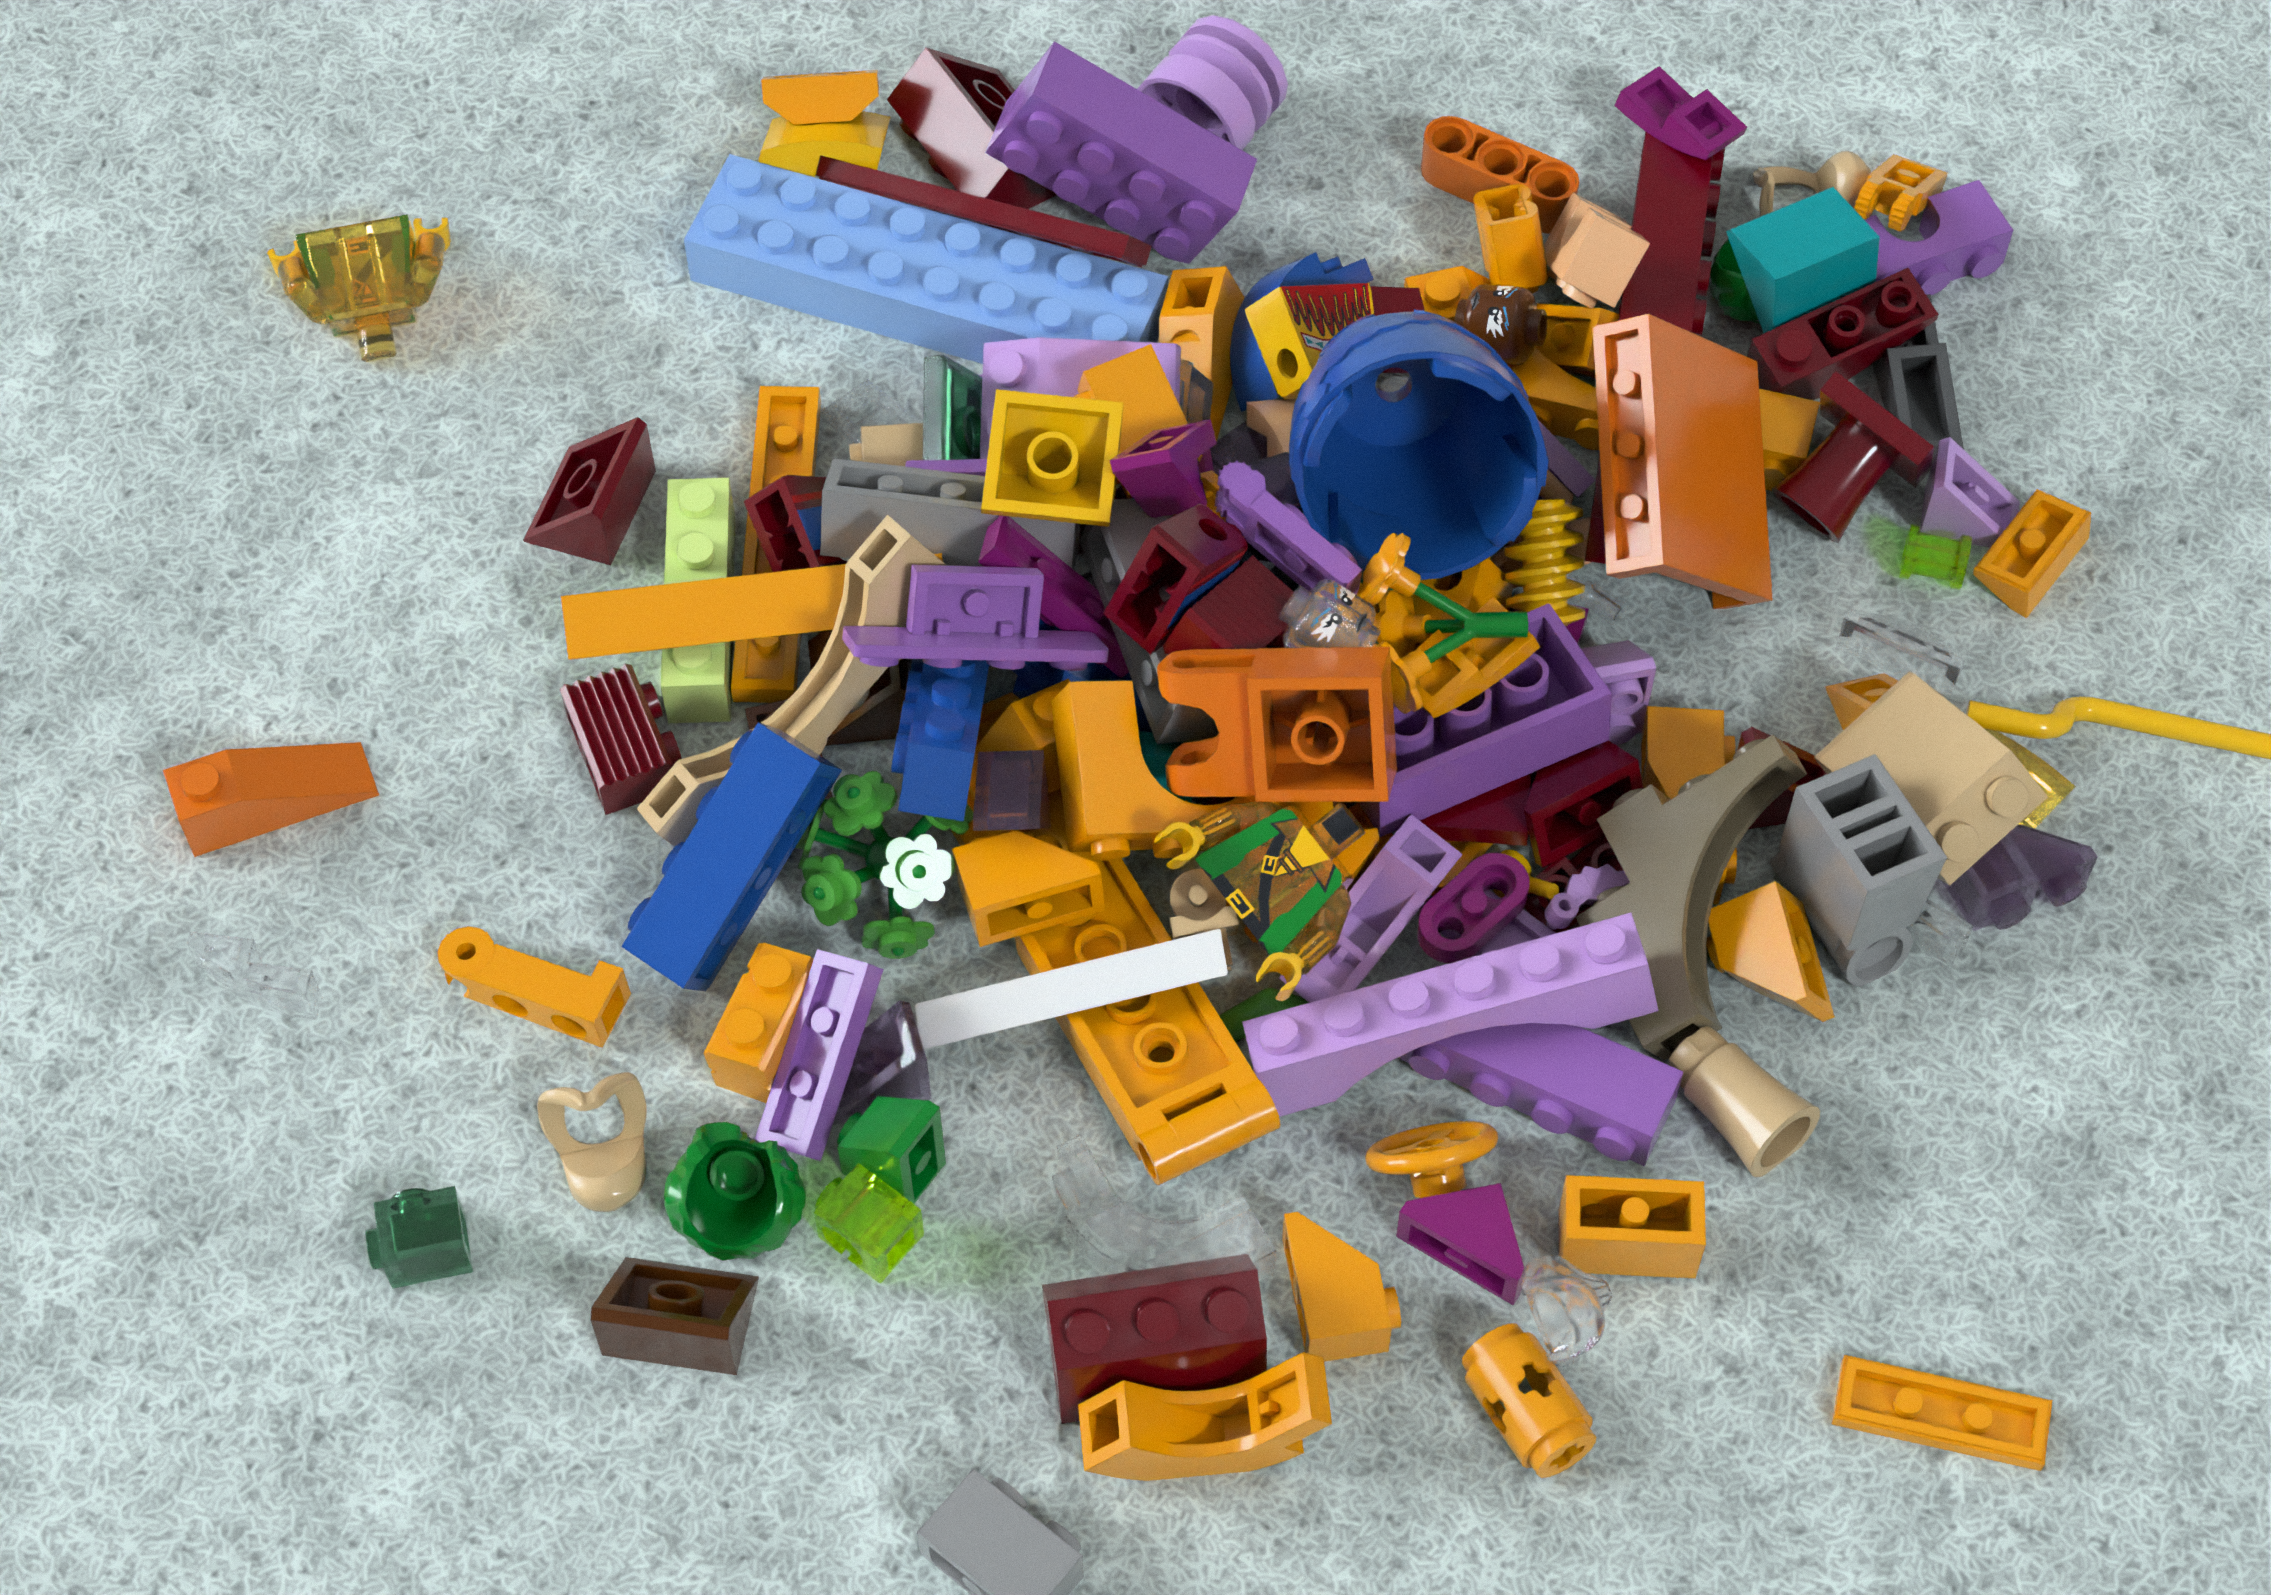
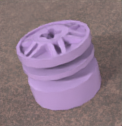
[1138,15,1288,150]

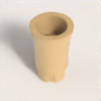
[1669,1026,1820,1177]

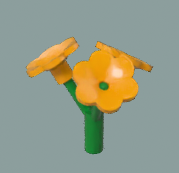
[1357,533,1528,714]

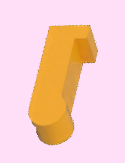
[437,926,631,1048]

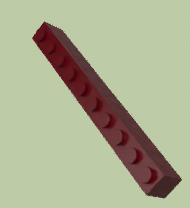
[1584,131,1725,564]

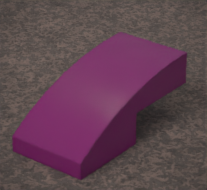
[1614,66,1748,160]

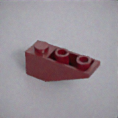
[1747,268,1939,400]

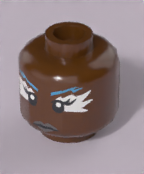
[1454,285,1548,365]

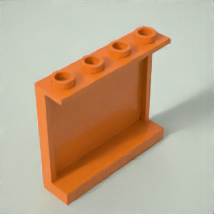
[1593,314,1773,609]

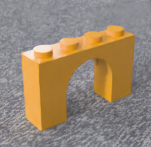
[1051,681,1334,861]

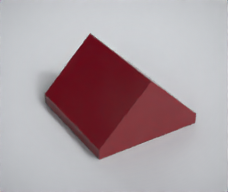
[523,417,656,566]

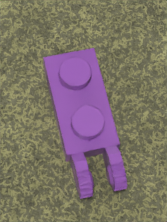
[1215,460,1363,616]

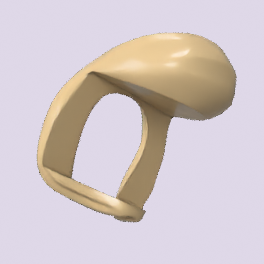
[1753,151,1871,217]
[537,1072,647,1212]

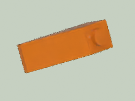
[163,742,379,857]

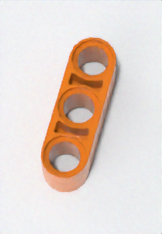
[1421,116,1579,234]

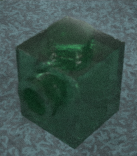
[365,1186,473,1289]

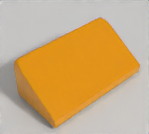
[1973,489,2091,618]

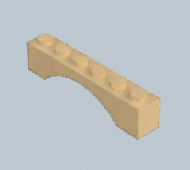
[637,515,946,847]

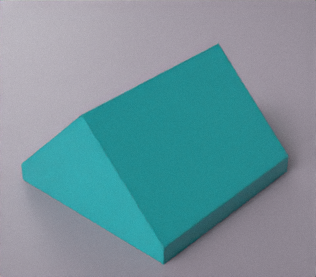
[1726,187,1880,333]

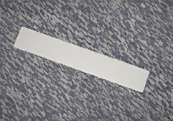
[915,929,1228,1050]

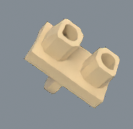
[1170,869,1239,971]

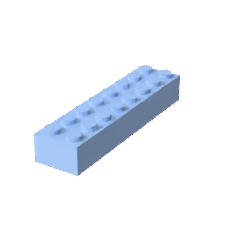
[684,154,1168,364]

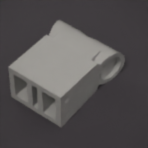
[1769,754,1947,987]

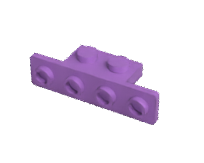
[842,564,1109,671]

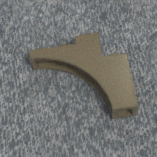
[1576,734,1807,1060]

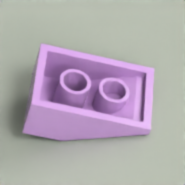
[980,337,1181,459]

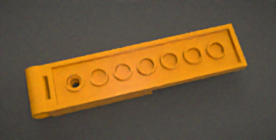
[950,692,1281,1185]

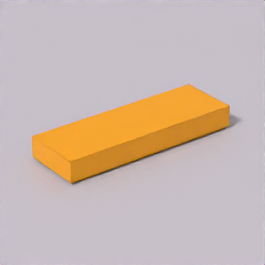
[1832,1355,2053,1471]

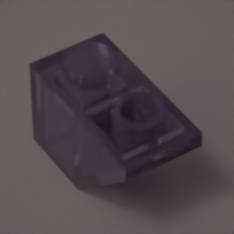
[1942,824,2098,931]

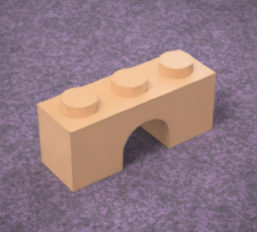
[1544,192,1650,309]

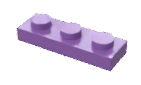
[755,949,884,1161]

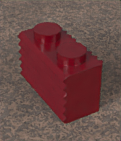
[1163,555,1311,654]
[560,663,682,815]

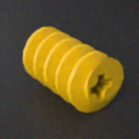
[1504,499,1585,626]

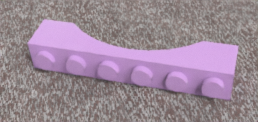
[1242,913,1658,1117]

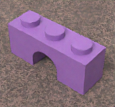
[1864,180,2013,295]

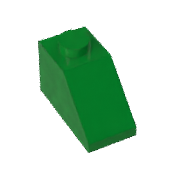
[837,1096,946,1214]

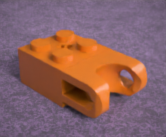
[1157,647,1397,802]

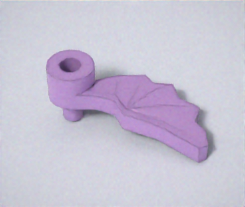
[1544,864,1630,930]

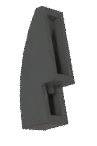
[1872,294,1964,463]

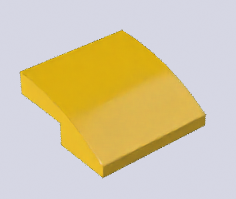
[758,111,891,177]

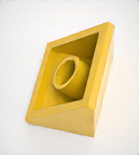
[981,389,1123,527]

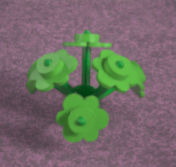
[795,771,974,959]

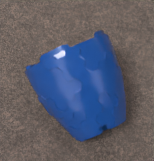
[1289,309,1549,580]

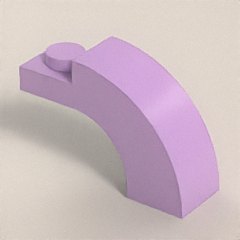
[1279,814,1462,1003]

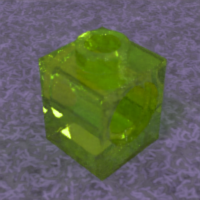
[814,1163,924,1284]

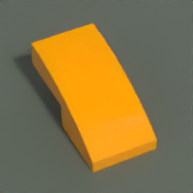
[1416,597,1540,718]

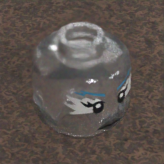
[1278,578,1381,648]

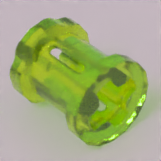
[1899,524,1972,590]

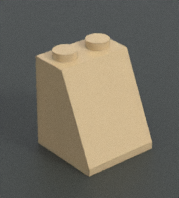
[1814,671,2048,886]

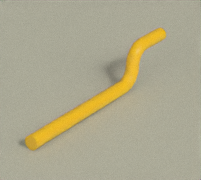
[1966,696,2271,760]

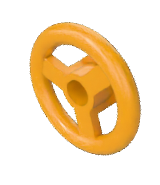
[1365,1121,1498,1198]

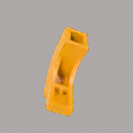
[1078,1352,1332,1481]

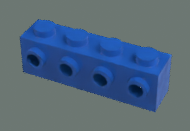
[891,659,989,821]
[621,722,842,992]

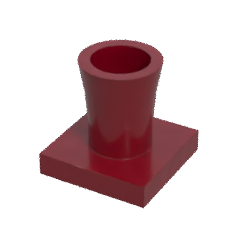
[1772,371,1934,543]

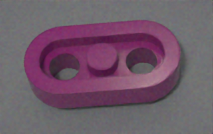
[1417,853,1529,963]

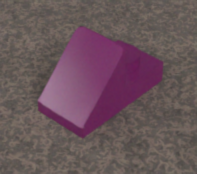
[1110,419,1217,518]

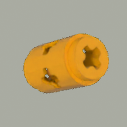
[1462,1323,1597,1478]

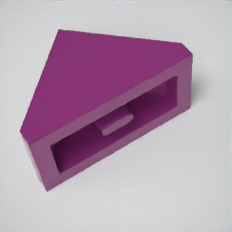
[1396,1183,1525,1305]

